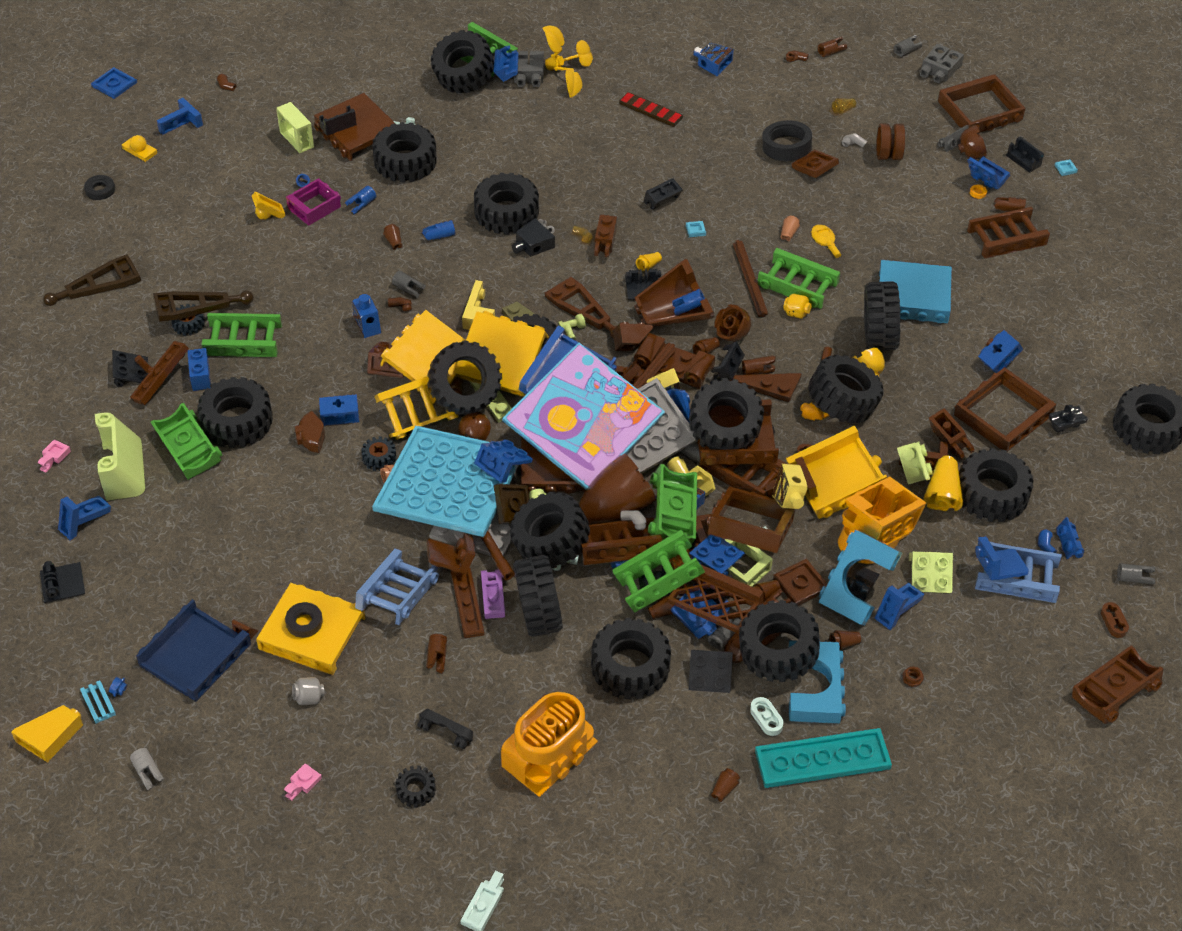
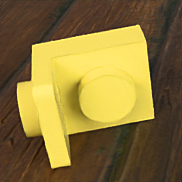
[687,465,715,496]

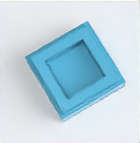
[1055,159,1078,176]
[686,221,706,237]

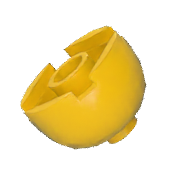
[852,348,885,376]

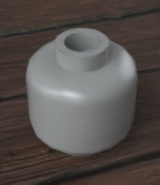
[292,677,324,705]

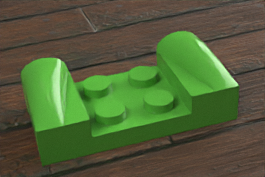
[151,403,223,480]
[648,464,697,544]

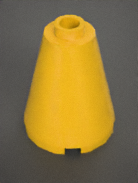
[923,456,963,511]

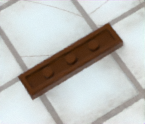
[451,568,485,639]

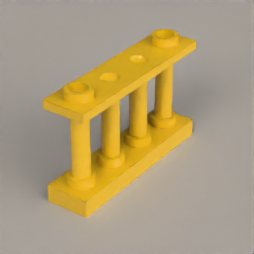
[374,373,459,440]

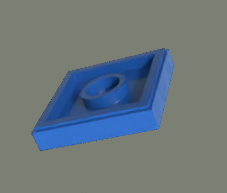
[91,67,137,99]

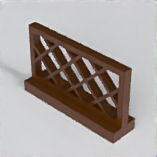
[667,564,763,634]

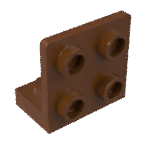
[367,342,404,378]
[427,533,475,574]

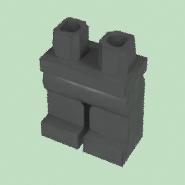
[920,43,964,84]
[514,51,544,87]

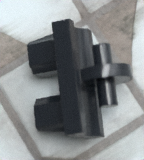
[1048,404,1088,433]

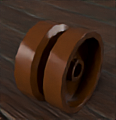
[876,123,905,160]

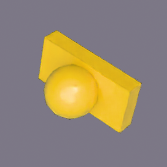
[121,135,157,162]
[252,192,286,220]

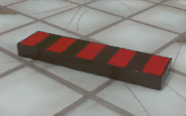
[619,92,683,127]

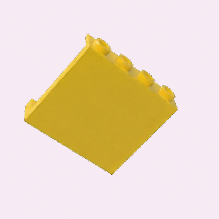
[380,310,466,404]
[454,311,549,397]
[786,426,887,519]
[256,583,366,675]

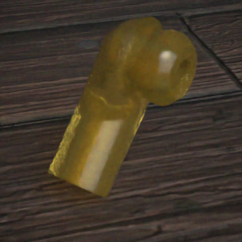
[572,225,593,244]

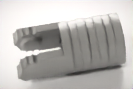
[130,748,164,790]

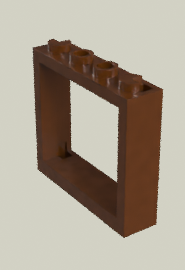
[938,74,1026,134]
[954,367,1057,453]
[707,486,796,553]

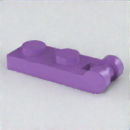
[481,569,505,619]

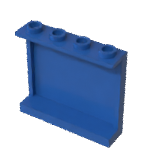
[519,325,617,394]

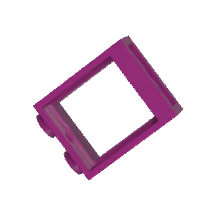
[286,178,341,226]

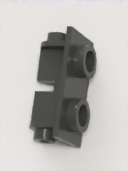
[938,125,968,152]

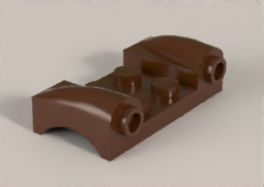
[634,333,715,389]
[1072,645,1164,724]

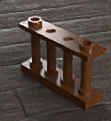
[967,207,1050,259]
[699,459,787,496]
[581,517,662,565]

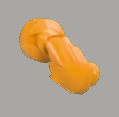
[800,402,830,421]

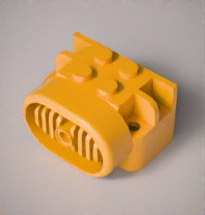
[838,477,926,564]
[501,692,598,797]

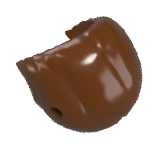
[459,412,491,441]

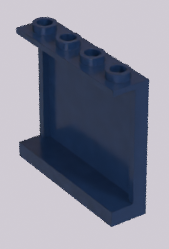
[136,599,251,702]

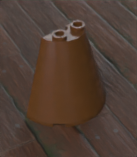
[634,259,715,327]

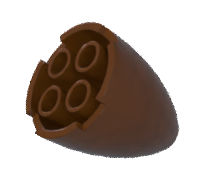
[579,453,657,525]

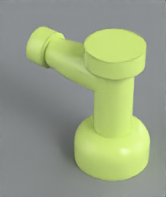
[558,314,586,340]

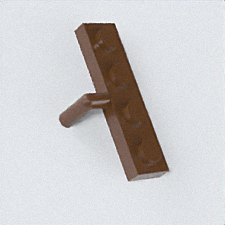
[130,341,189,405]

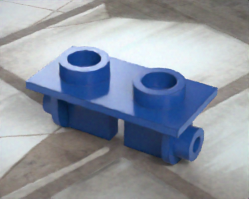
[1056,517,1084,559]

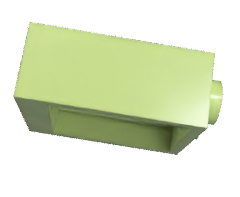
[276,102,314,153]
[725,539,773,587]

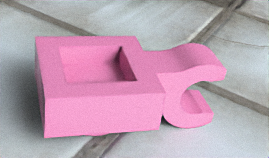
[38,440,71,473]
[284,764,322,801]

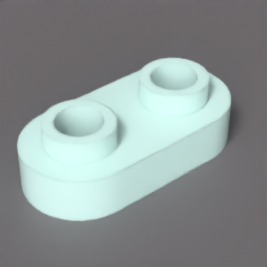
[750,697,783,736]

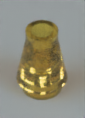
[832,98,856,114]

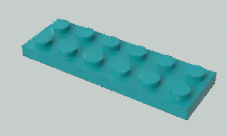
[755,728,892,788]

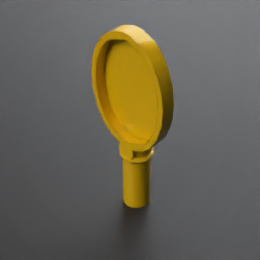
[811,225,841,258]

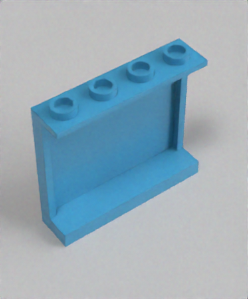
[879,260,952,323]

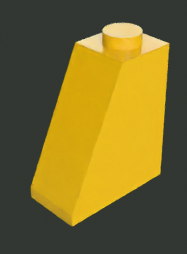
[11,705,83,763]

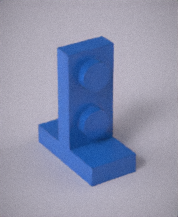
[157,98,203,135]
[58,496,111,540]
[874,583,924,630]

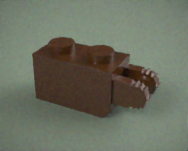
[594,215,617,257]
[929,408,975,459]

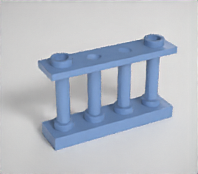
[975,542,1062,603]
[355,549,439,625]

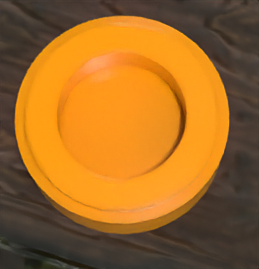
[970,184,987,199]

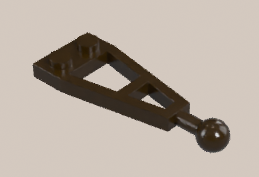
[43,254,141,306]
[153,290,254,322]

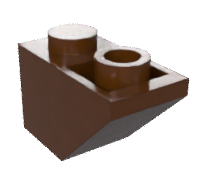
[612,322,653,351]

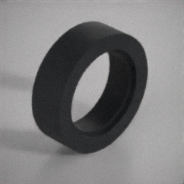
[762,120,812,161]

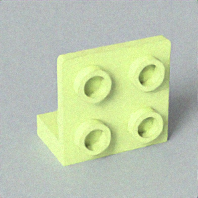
[897,441,933,485]
[909,551,953,593]

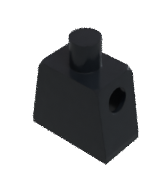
[512,218,555,257]

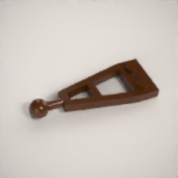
[545,277,616,338]

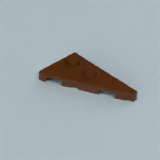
[729,373,802,402]

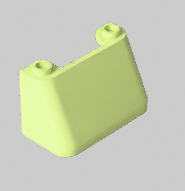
[95,413,145,501]

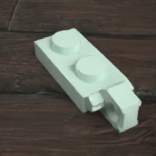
[461,870,504,931]

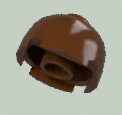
[958,125,987,159]
[714,304,751,342]

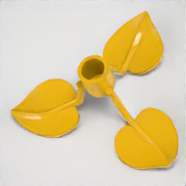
[542,26,593,98]

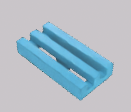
[80,680,116,723]

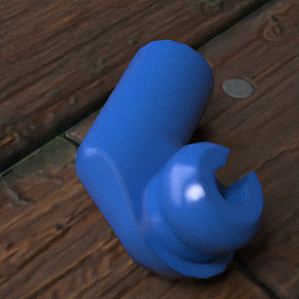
[1037,529,1057,553]

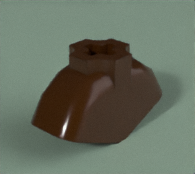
[294,411,325,453]

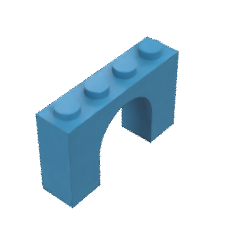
[819,530,902,625]
[788,640,846,723]

